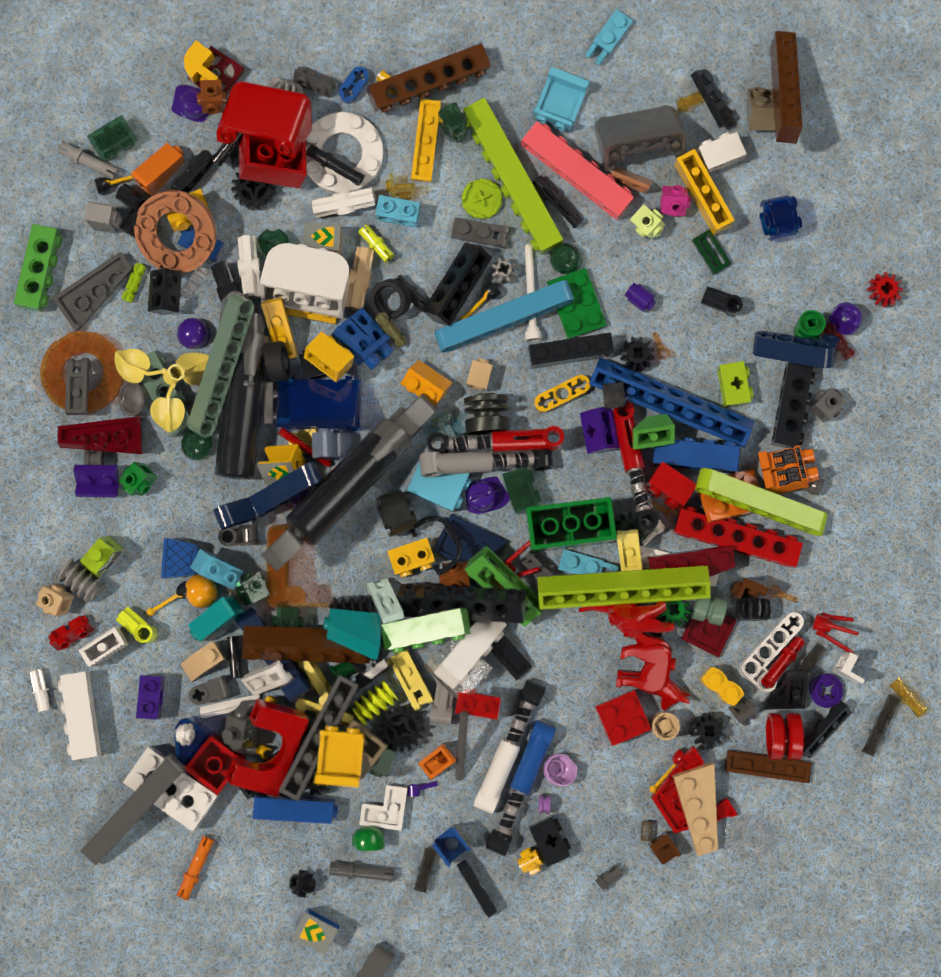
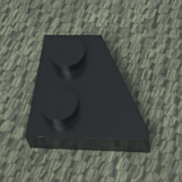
[764,671,809,709]

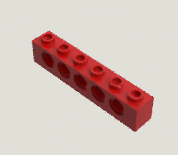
[672,506,803,568]

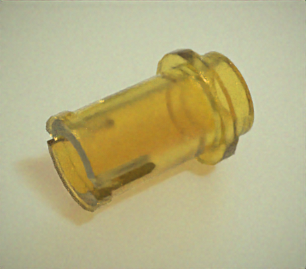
[676,91,704,112]

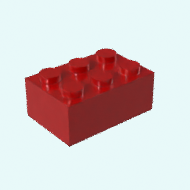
[239,134,307,189]

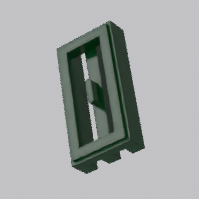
[692,229,732,275]

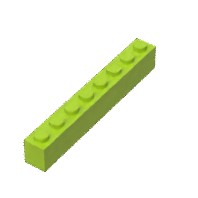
[461,97,563,255]
[537,566,710,610]

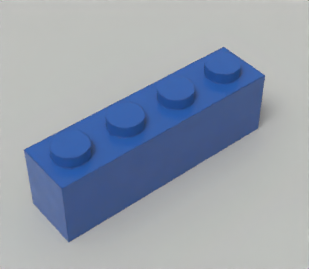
[653,437,741,474]

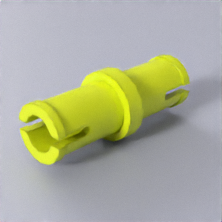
[358,224,395,263]

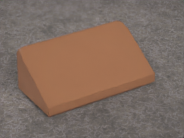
[610,166,652,194]

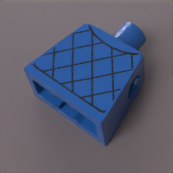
[161,538,200,579]

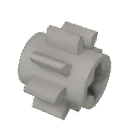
[491,258,516,284]

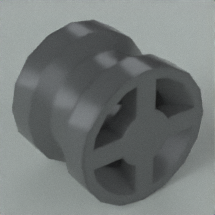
[84,450,104,465]

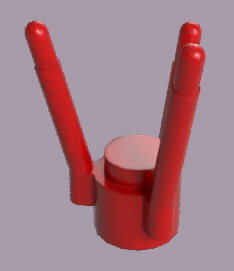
[496,541,540,578]
[812,613,859,654]

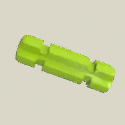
[122,263,146,303]

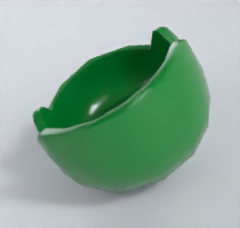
[352,826,385,851]

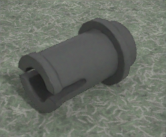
[595,864,623,890]

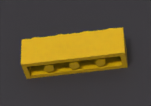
[674,149,735,235]

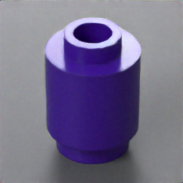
[625,282,656,312]

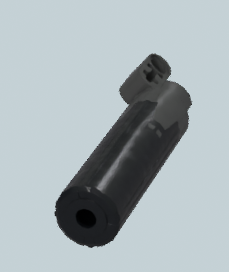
[215,291,269,480]

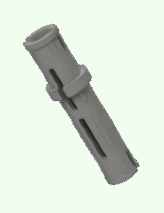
[57,141,119,180]

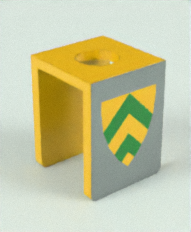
[257,444,306,485]

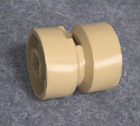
[650,712,680,740]

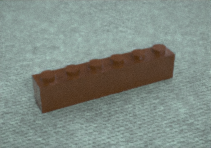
[770,31,803,144]
[242,626,370,664]

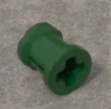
[329,663,357,680]

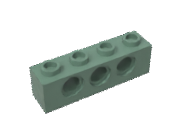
[142,351,192,437]

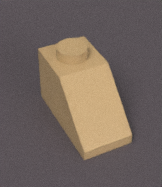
[180,641,227,682]

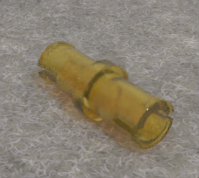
[889,677,928,718]

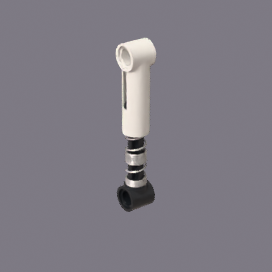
[473,679,546,814]

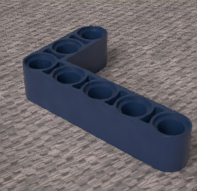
[213,462,323,530]
[235,607,313,703]

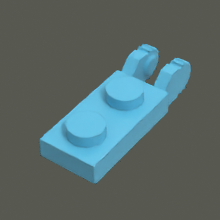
[585,9,633,66]
[558,549,619,575]

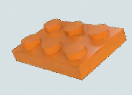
[698,469,759,523]

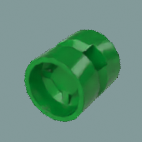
[794,310,826,340]

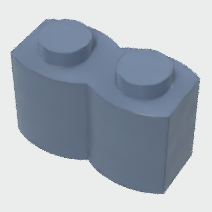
[312,428,352,461]

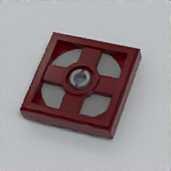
[188,46,245,96]

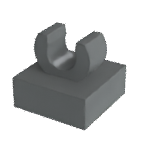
[728,697,757,726]

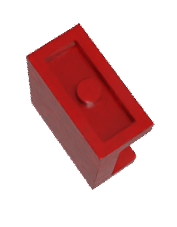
[455,691,501,720]

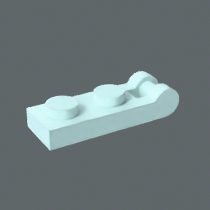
[367,578,404,624]

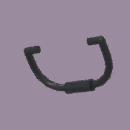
[409,516,463,576]

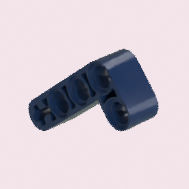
[753,331,839,368]

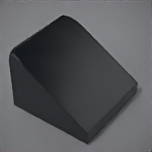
[603,381,627,409]

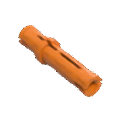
[176,835,215,900]

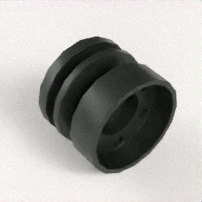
[464,393,510,436]

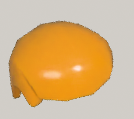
[185,574,218,609]

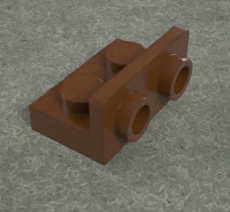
[730,578,769,600]

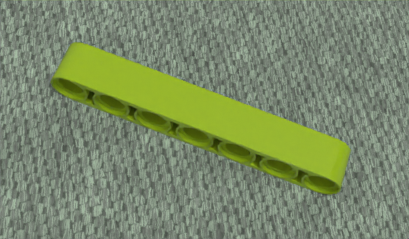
[695,468,828,536]

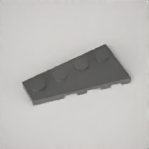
[52,251,133,333]

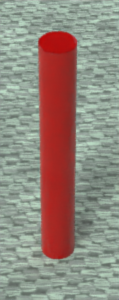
[278,428,332,467]

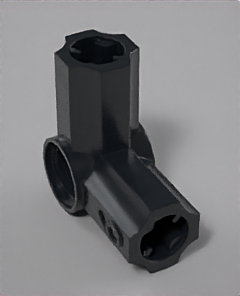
[115,183,149,238]

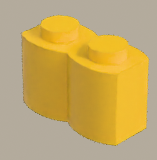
[699,667,744,706]

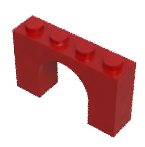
[226,699,309,797]

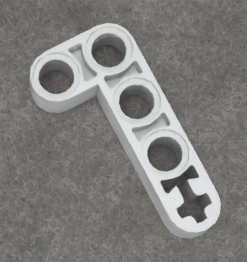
[739,612,804,692]

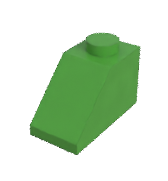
[633,414,675,450]

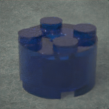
[759,195,802,241]

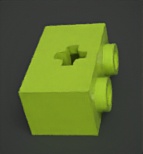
[717,361,753,408]

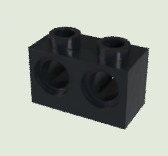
[148,268,182,315]

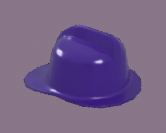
[171,85,209,122]
[465,476,510,514]

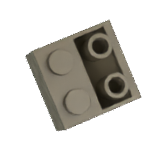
[747,87,775,130]
[345,719,388,779]

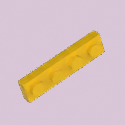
[411,99,441,183]

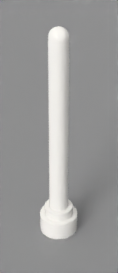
[525,244,542,342]

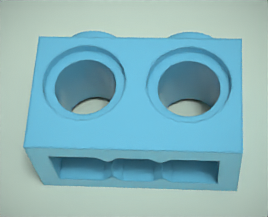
[375,195,421,228]
[190,549,244,590]

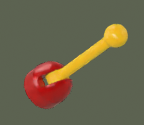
[649,749,684,793]

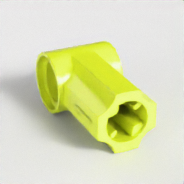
[116,606,157,644]

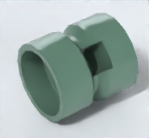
[691,597,728,626]

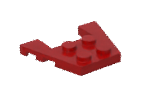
[651,746,738,833]

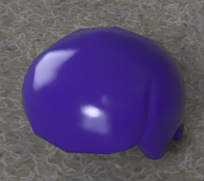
[829,302,863,335]
[177,318,211,349]

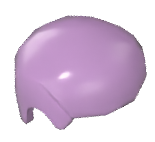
[544,753,578,787]

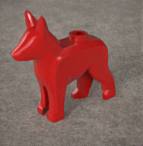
[578,601,674,635]
[616,632,690,711]

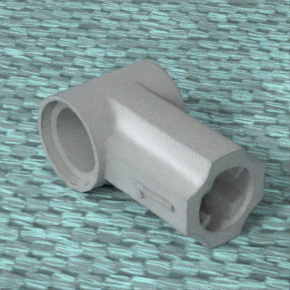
[429,681,455,725]

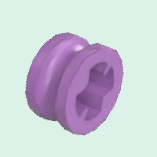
[538,795,551,814]

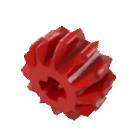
[867,272,903,308]

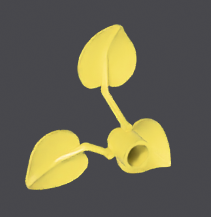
[115,349,209,433]

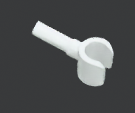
[641,520,665,546]

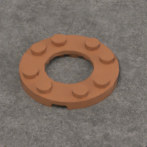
[134,190,217,273]

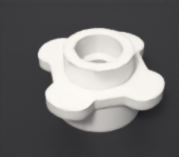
[176,723,195,745]

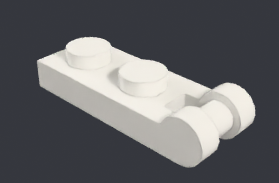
[241,660,293,695]

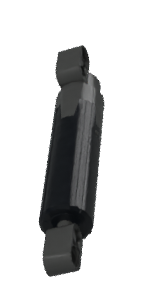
[261,394,437,571]

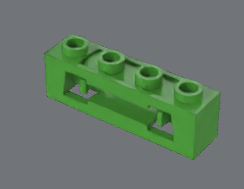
[465,545,543,627]

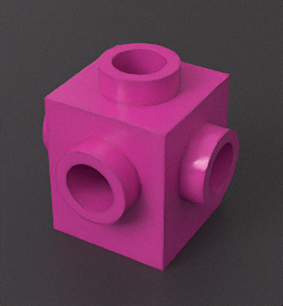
[660,185,691,217]

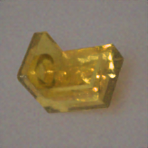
[385,173,416,200]

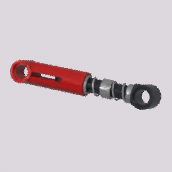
[612,401,659,535]
[427,426,564,454]

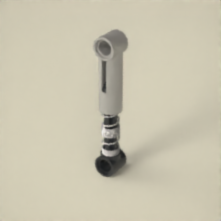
[419,449,554,477]

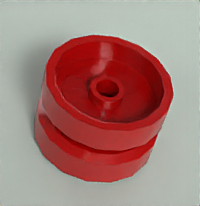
[766,713,803,760]

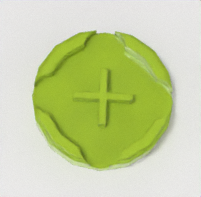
[461,178,502,220]

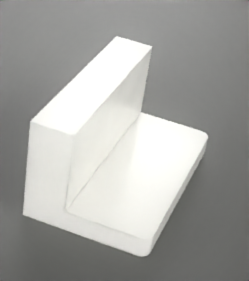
[833,652,865,684]

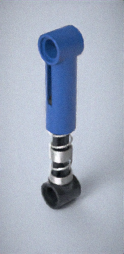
[485,720,556,857]

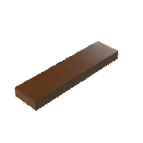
[725,750,812,783]

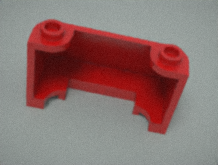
[216,81,312,158]

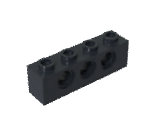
[423,243,493,327]
[771,362,815,448]

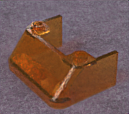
[266,523,330,608]

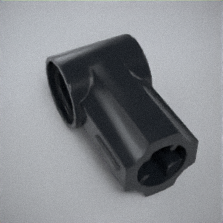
[210,261,239,302]
[700,286,743,317]

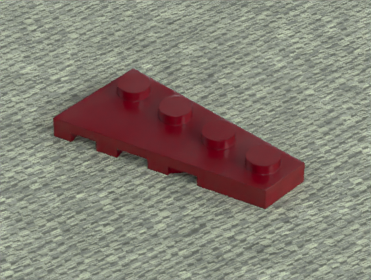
[57,416,143,455]
[648,545,735,577]

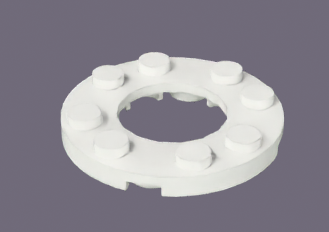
[306,112,383,193]

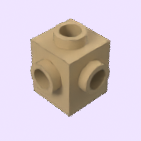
[36,583,75,616]

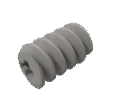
[58,558,106,603]

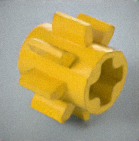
[518,847,544,876]

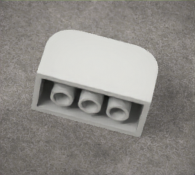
[259,243,349,319]

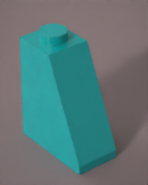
[188,595,245,642]
[323,609,381,660]

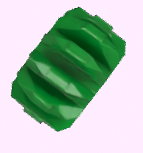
[657,600,691,627]

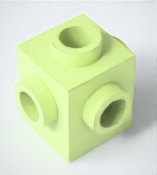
[630,205,666,240]

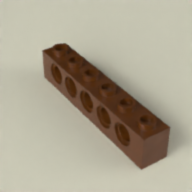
[366,43,491,113]

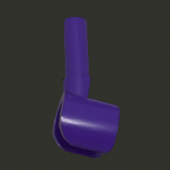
[408,781,438,797]

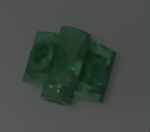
[235,571,270,606]
[273,607,304,628]

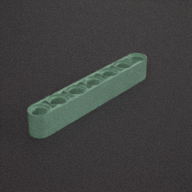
[188,294,254,438]

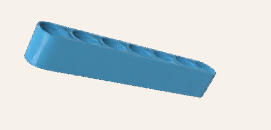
[434,280,575,353]

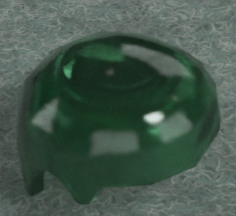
[256,229,290,258]
[550,243,582,275]
[181,430,213,461]

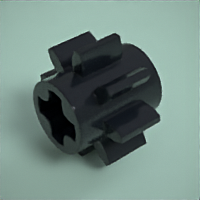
[289,870,316,898]

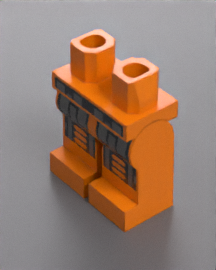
[758,446,819,494]

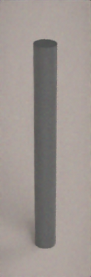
[455,711,469,781]

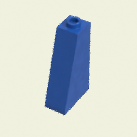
[252,792,338,824]

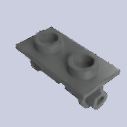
[293,66,337,98]
[520,551,563,578]

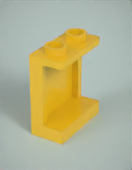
[315,726,365,787]

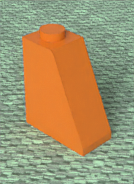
[131,143,185,196]

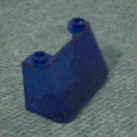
[276,376,362,432]

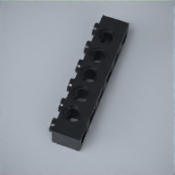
[396,583,527,623]

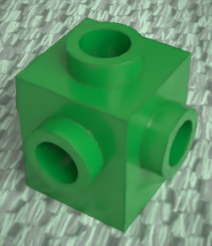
[119,462,157,496]

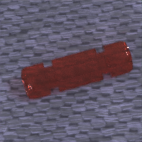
[823,323,855,360]

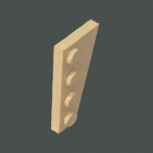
[672,762,718,856]

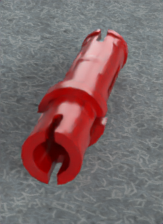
[761,636,805,688]

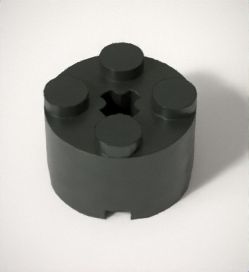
[376,489,417,537]

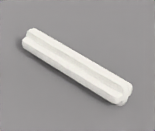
[200,694,261,719]

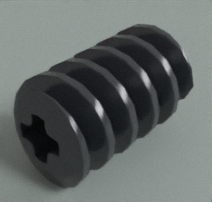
[330,596,374,613]

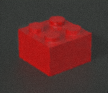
[646,461,696,510]
[594,690,651,746]
[185,732,247,795]

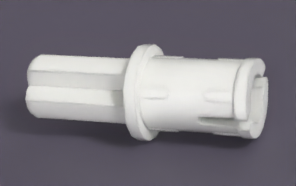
[30,669,52,712]

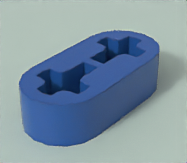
[339,67,369,103]

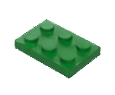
[547,268,607,339]

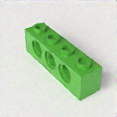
[13,224,63,312]

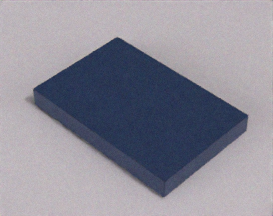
[433,514,507,565]

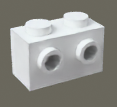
[697,132,746,173]

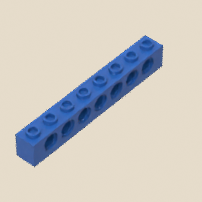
[589,357,754,448]

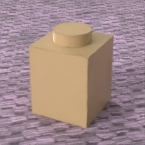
[466,358,493,392]

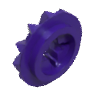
[809,674,843,708]

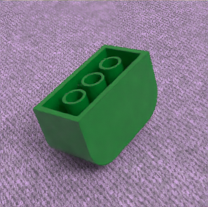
[525,497,617,552]

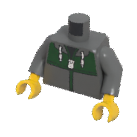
[222,695,279,760]

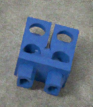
[331,308,394,370]

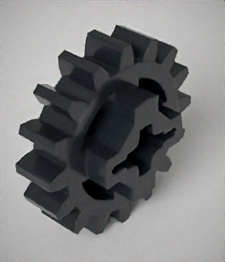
[231,172,277,211]
[379,706,425,752]

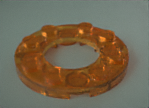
[40,331,124,414]

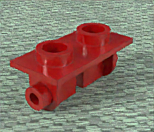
[48,615,94,651]

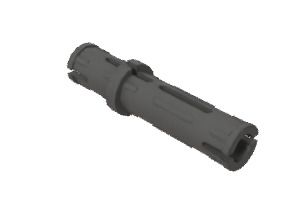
[329,861,394,882]

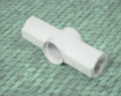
[312,187,376,218]
[238,235,261,300]

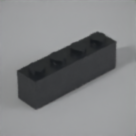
[528,332,615,369]

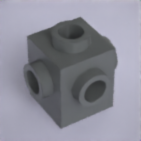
[808,387,846,422]

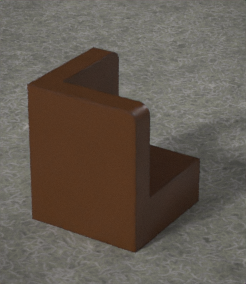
[648,832,681,865]

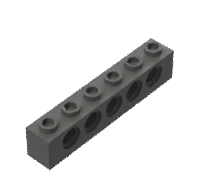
[279,675,360,801]

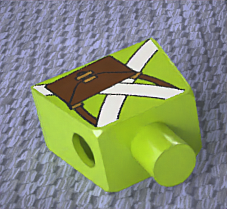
[80,536,124,579]

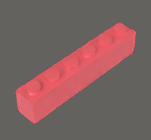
[521,122,634,220]

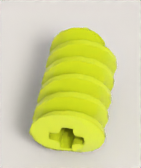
[352,680,399,726]

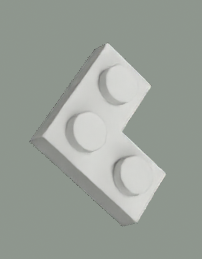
[359,785,408,831]

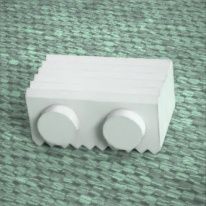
[79,627,129,667]

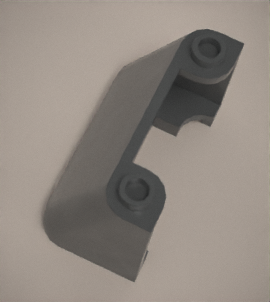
[594,105,687,171]

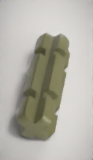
[375,312,407,347]

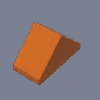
[418,743,456,779]

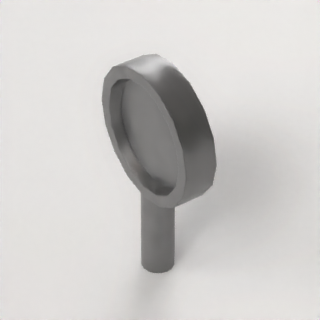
[118,381,150,416]

